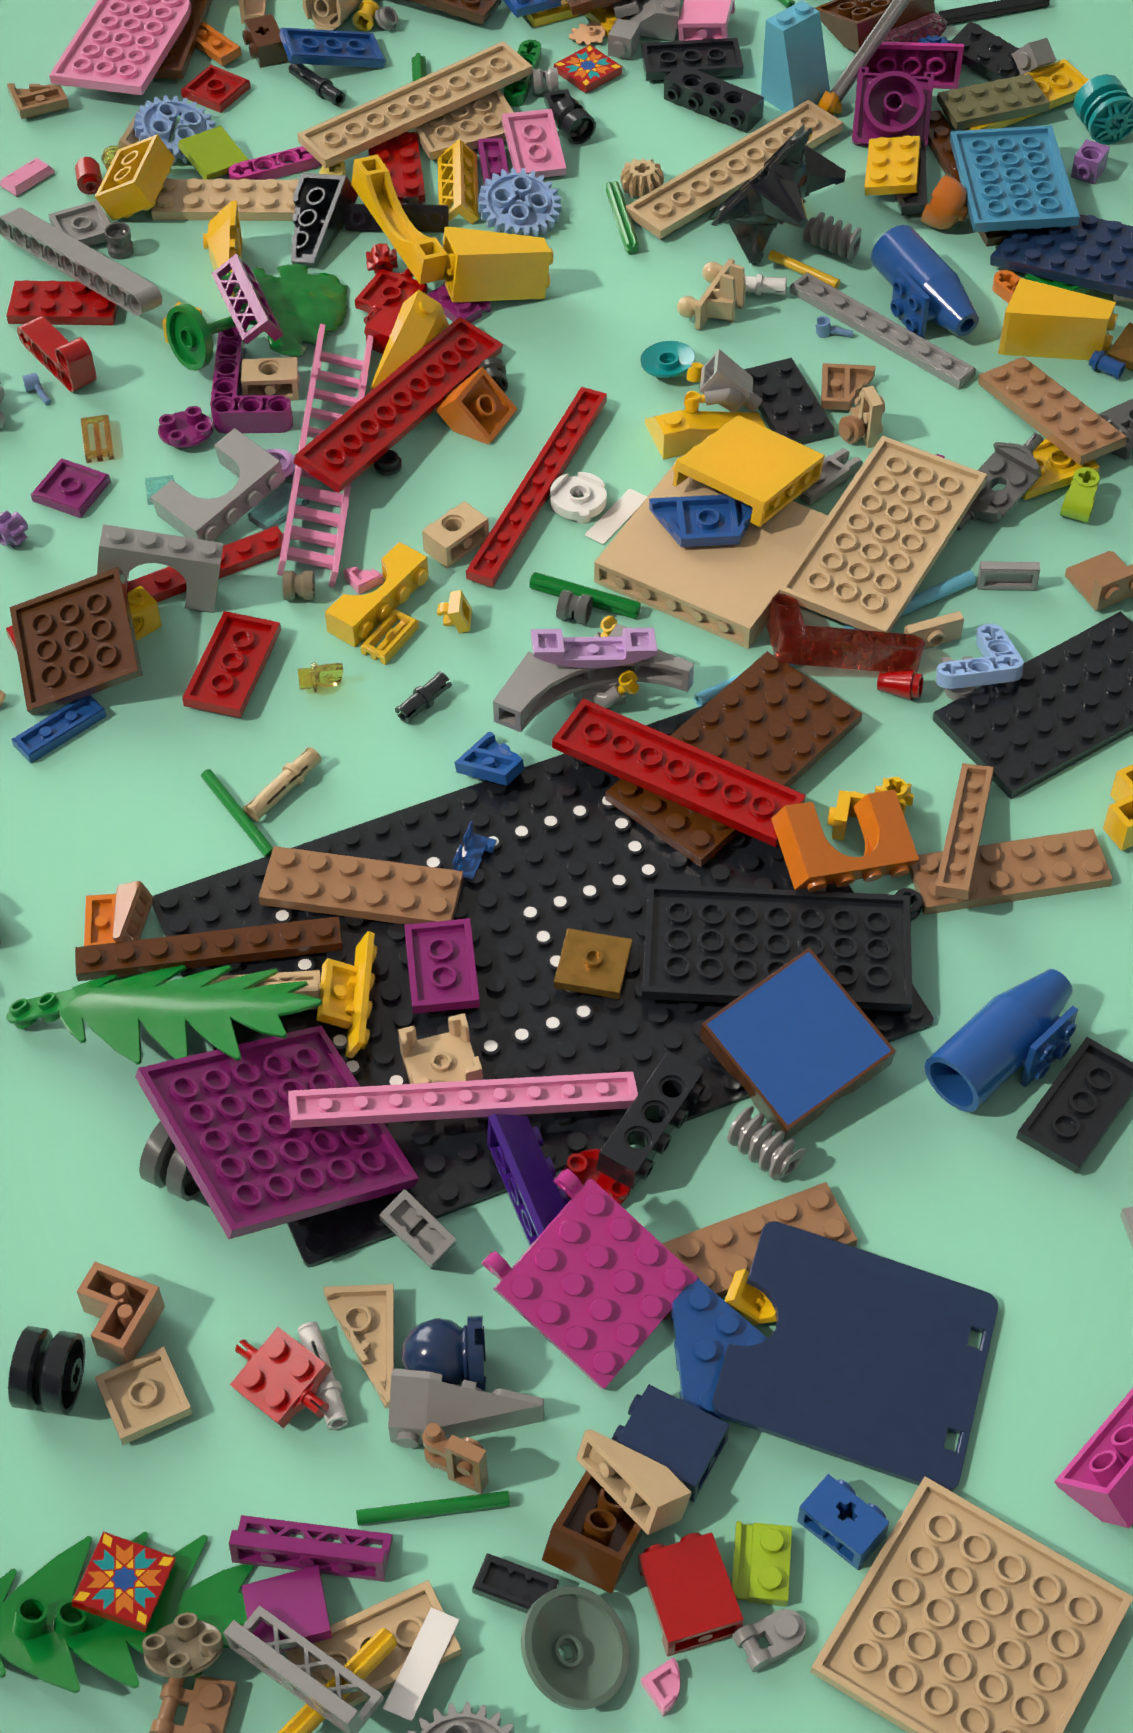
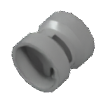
[532,67,559,94]

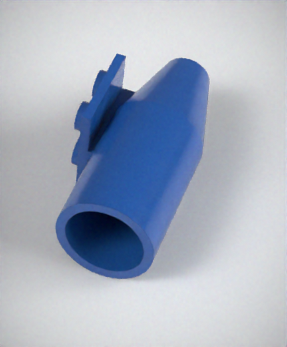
[871,225,979,339]
[925,969,1078,1112]

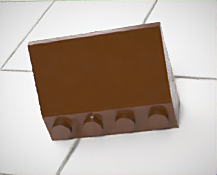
[815,0,936,53]

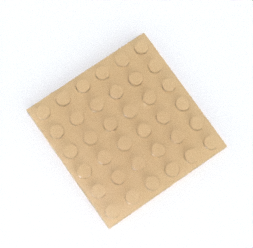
[810,1476,1133,1733]

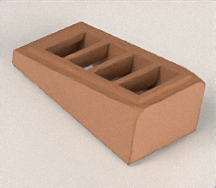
[113,881,153,942]

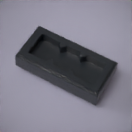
[472,1553,559,1614]

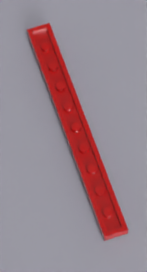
[466,386,607,587]
[6,526,283,652]

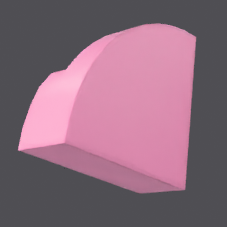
[343,567,384,595]
[641,1657,681,1716]

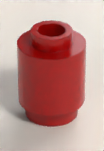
[75,157,103,194]

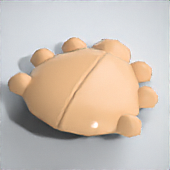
[569,21,605,46]

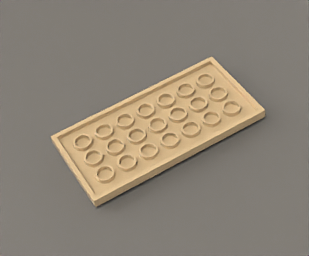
[778,436,987,639]

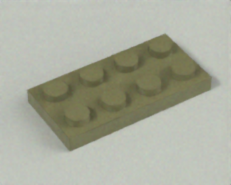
[937,74,1050,130]

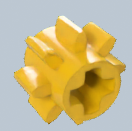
[874,777,914,814]

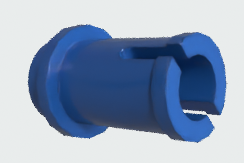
[1088,350,1126,380]

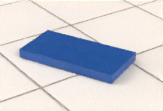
[279,27,385,68]

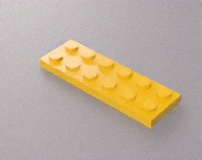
[943,59,1089,131]

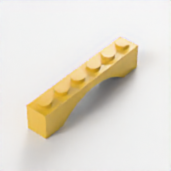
[351,155,448,285]

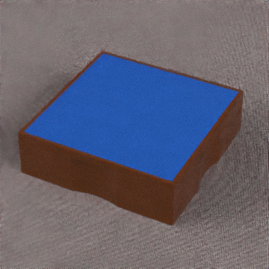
[700,947,896,1142]

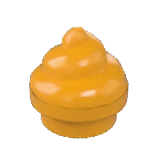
[817,90,842,115]

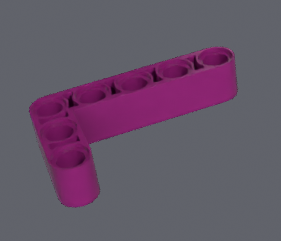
[210,327,294,434]

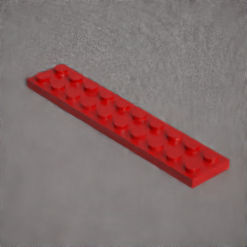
[293,317,503,493]

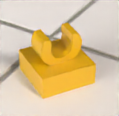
[437,590,472,633]

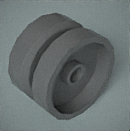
[139,1121,201,1202]

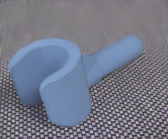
[815,316,853,338]
[22,373,51,405]

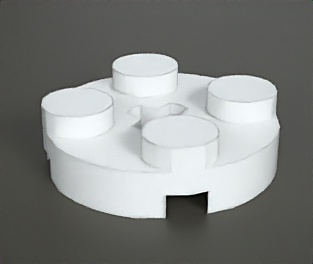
[550,472,607,524]

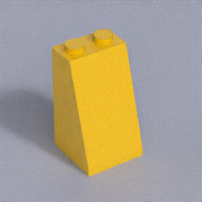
[443,227,553,302]
[998,278,1118,361]

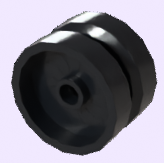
[8,1326,86,1415]

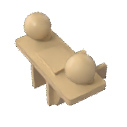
[677,258,746,330]

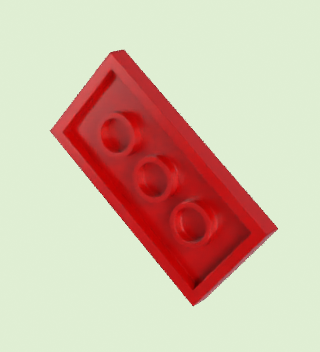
[368,132,426,203]
[6,280,118,326]
[182,611,281,718]

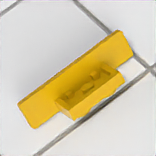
[317,931,377,1058]

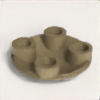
[142,1612,224,1678]

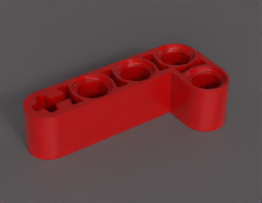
[17,316,97,392]

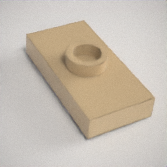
[902,611,964,654]

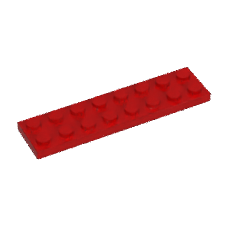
[552,698,806,847]

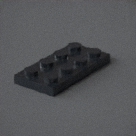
[641,38,744,81]
[744,357,835,445]
[1016,1037,1133,1174]

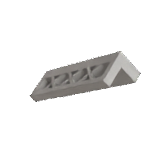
[223,1605,384,1733]

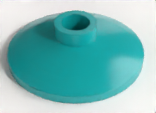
[640,341,695,378]

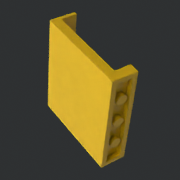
[673,415,825,527]

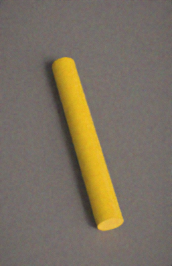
[768,250,840,289]

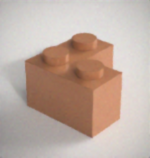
[77,1262,165,1365]

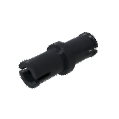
[395,671,452,723]

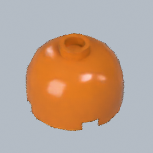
[921,175,968,229]

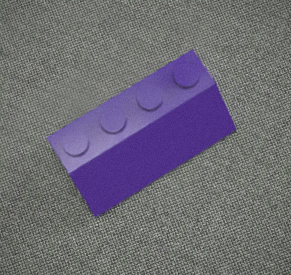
[487,1114,569,1246]

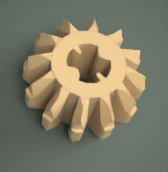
[620,158,664,198]

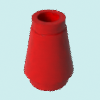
[877,670,924,700]

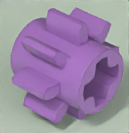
[0,510,28,548]

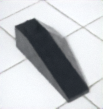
[291,173,358,266]

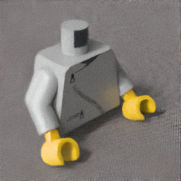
[684,349,762,413]
[573,616,639,709]

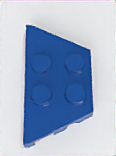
[649,495,753,547]

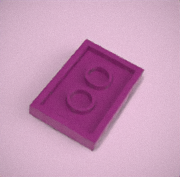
[404,918,480,1014]

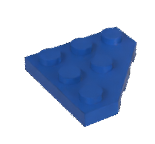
[671,1278,768,1419]

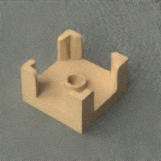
[398,1013,483,1084]

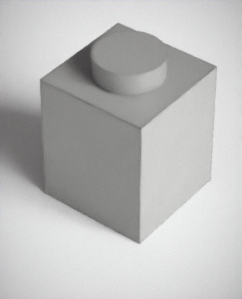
[608,18,640,60]
[1012,38,1057,75]

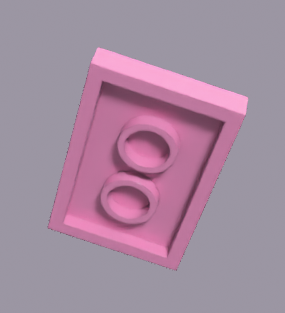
[502,109,567,178]

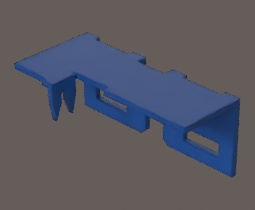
[453,821,497,880]

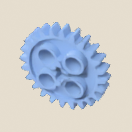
[134,95,215,163]
[477,168,562,237]

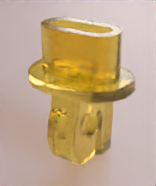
[298,662,343,693]

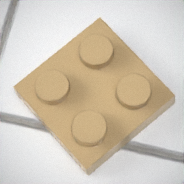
[95,1347,193,1445]

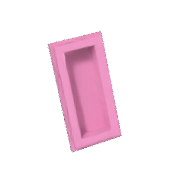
[0,158,55,197]

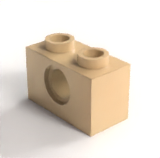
[241,357,300,400]
[422,501,489,569]

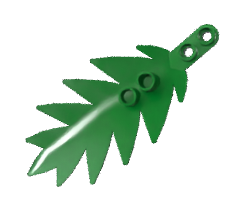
[6,965,323,1065]
[0,1532,254,1693]

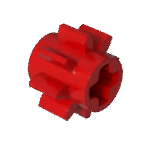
[366,243,398,274]

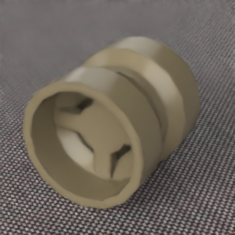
[283,571,315,600]

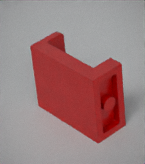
[638,1532,744,1657]

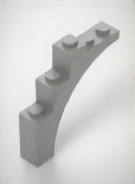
[493,624,694,732]

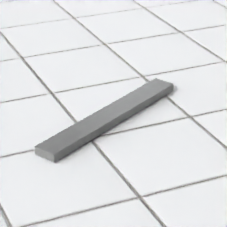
[790,273,976,390]

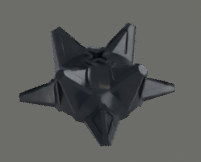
[708,125,846,263]

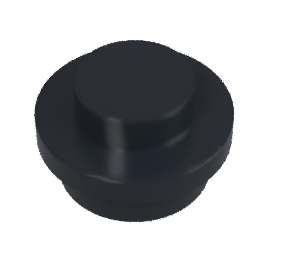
[374,450,402,476]

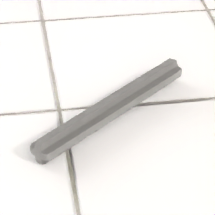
[830,0,910,103]

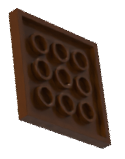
[9,567,143,715]

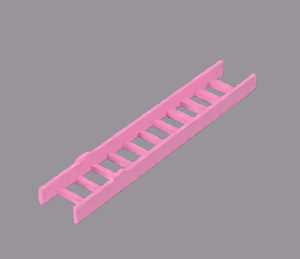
[277,324,373,587]

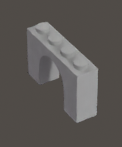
[151,428,286,541]
[97,524,223,613]

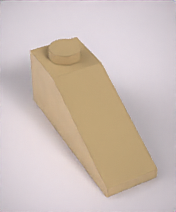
[576,1429,692,1535]

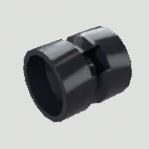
[552,97,596,145]

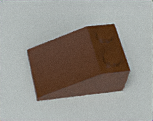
[542,1470,644,1594]

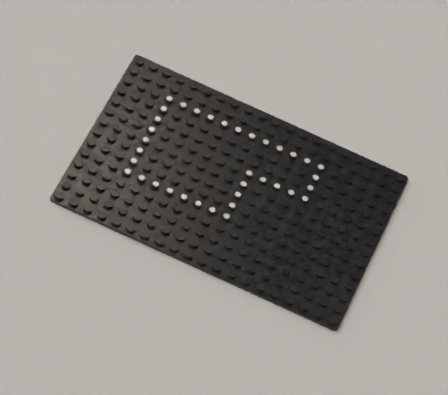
[152,706,934,1267]

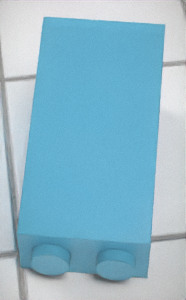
[761,0,830,113]

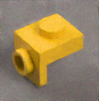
[827,790,867,841]
[725,1269,776,1325]

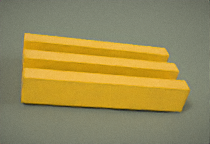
[360,609,419,665]

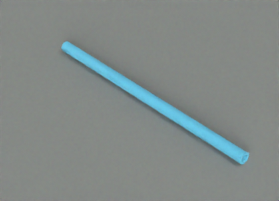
[694,570,976,707]

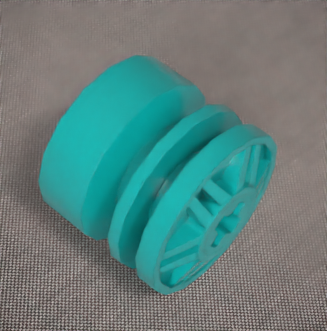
[1073,74,1133,145]

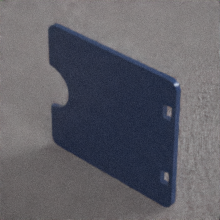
[712,1221,998,1492]

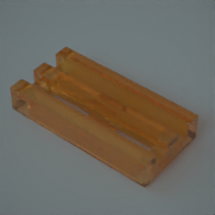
[81,415,115,463]

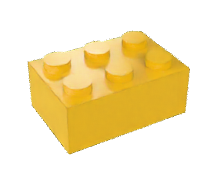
[95,134,175,221]

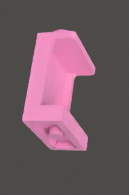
[678,0,735,41]

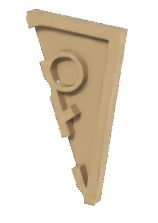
[324,1284,394,1408]

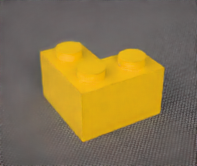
[1103,764,1133,851]

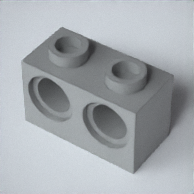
[379,1189,457,1269]

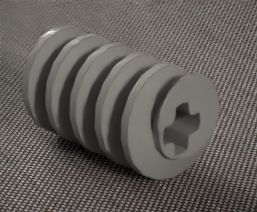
[803,212,861,261]
[727,1106,807,1180]

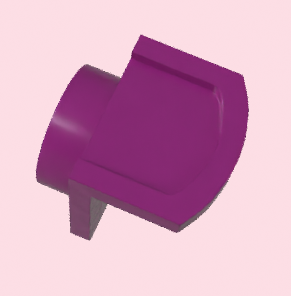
[852,67,934,147]

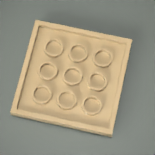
[412,89,514,160]

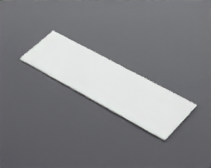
[585,488,647,544]
[383,1607,460,1722]

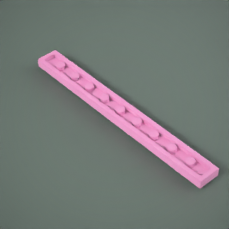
[288,1072,638,1128]

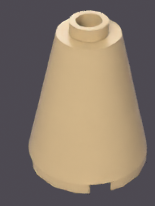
[303,0,363,30]

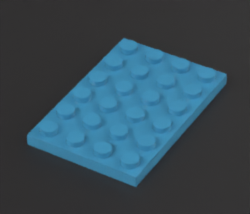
[950,125,1080,232]

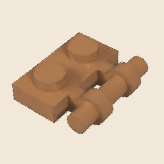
[422,1423,489,1494]
[149,1675,238,1733]

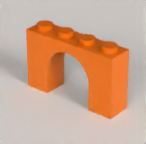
[771,790,919,892]

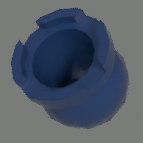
[401,1315,486,1391]

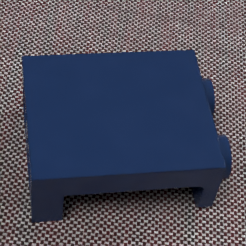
[612,1384,729,1502]

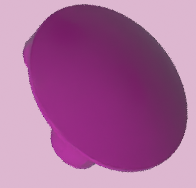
[158,406,214,448]

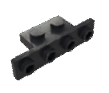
[345,196,449,232]

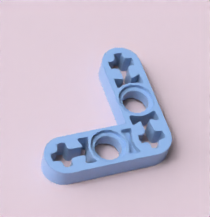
[936,624,1024,689]

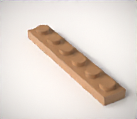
[935,763,994,900]

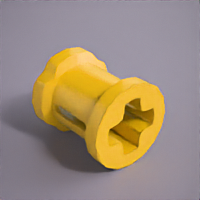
[352,0,380,31]

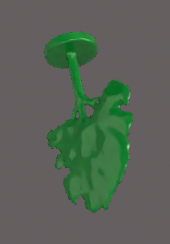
[166,263,349,371]

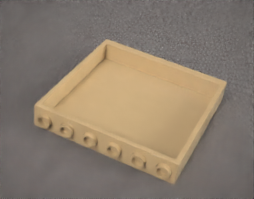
[594,456,828,649]

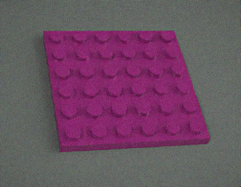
[135,1025,419,1239]

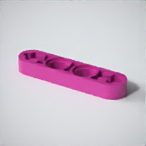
[229,146,322,180]

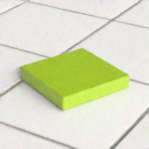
[178,126,249,179]

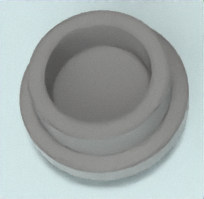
[375,6,398,31]

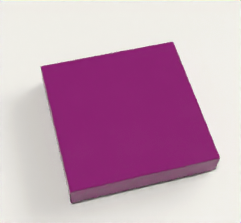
[31,458,111,518]
[242,1565,333,1652]

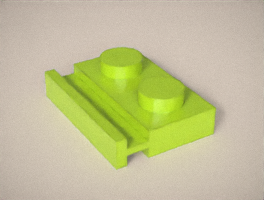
[732,1521,792,1607]

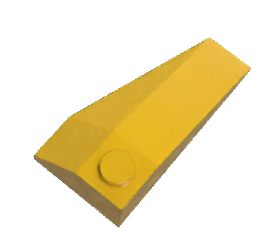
[203,200,243,297]
[370,290,449,390]
[645,410,766,460]

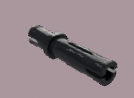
[288,63,345,106]

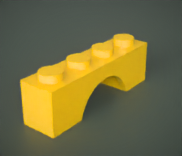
[325,542,429,647]

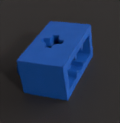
[797,1474,890,1570]

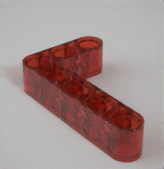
[767,594,925,672]

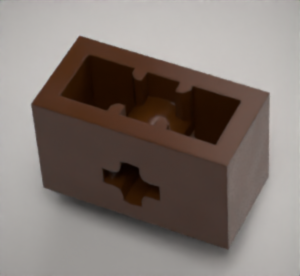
[242,14,288,68]

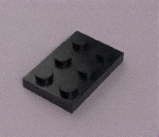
[949,21,1020,81]

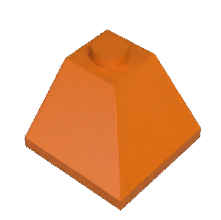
[435,367,518,444]

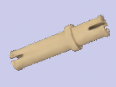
[243,747,322,822]

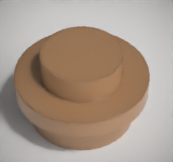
[839,415,864,444]

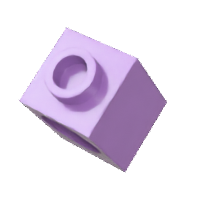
[1071,139,1110,184]

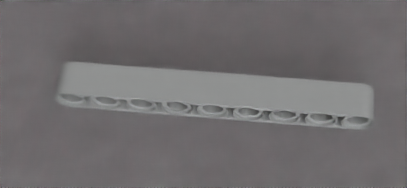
[0,208,162,316]

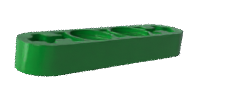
[504,40,542,107]

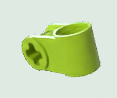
[1060,467,1100,523]

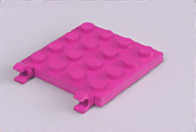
[481,1168,698,1389]

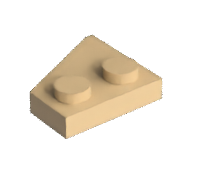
[849,386,885,448]

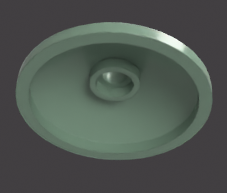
[521,1586,629,1710]

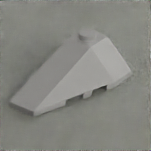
[388,1368,544,1448]

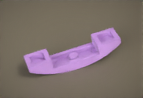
[531,628,657,668]

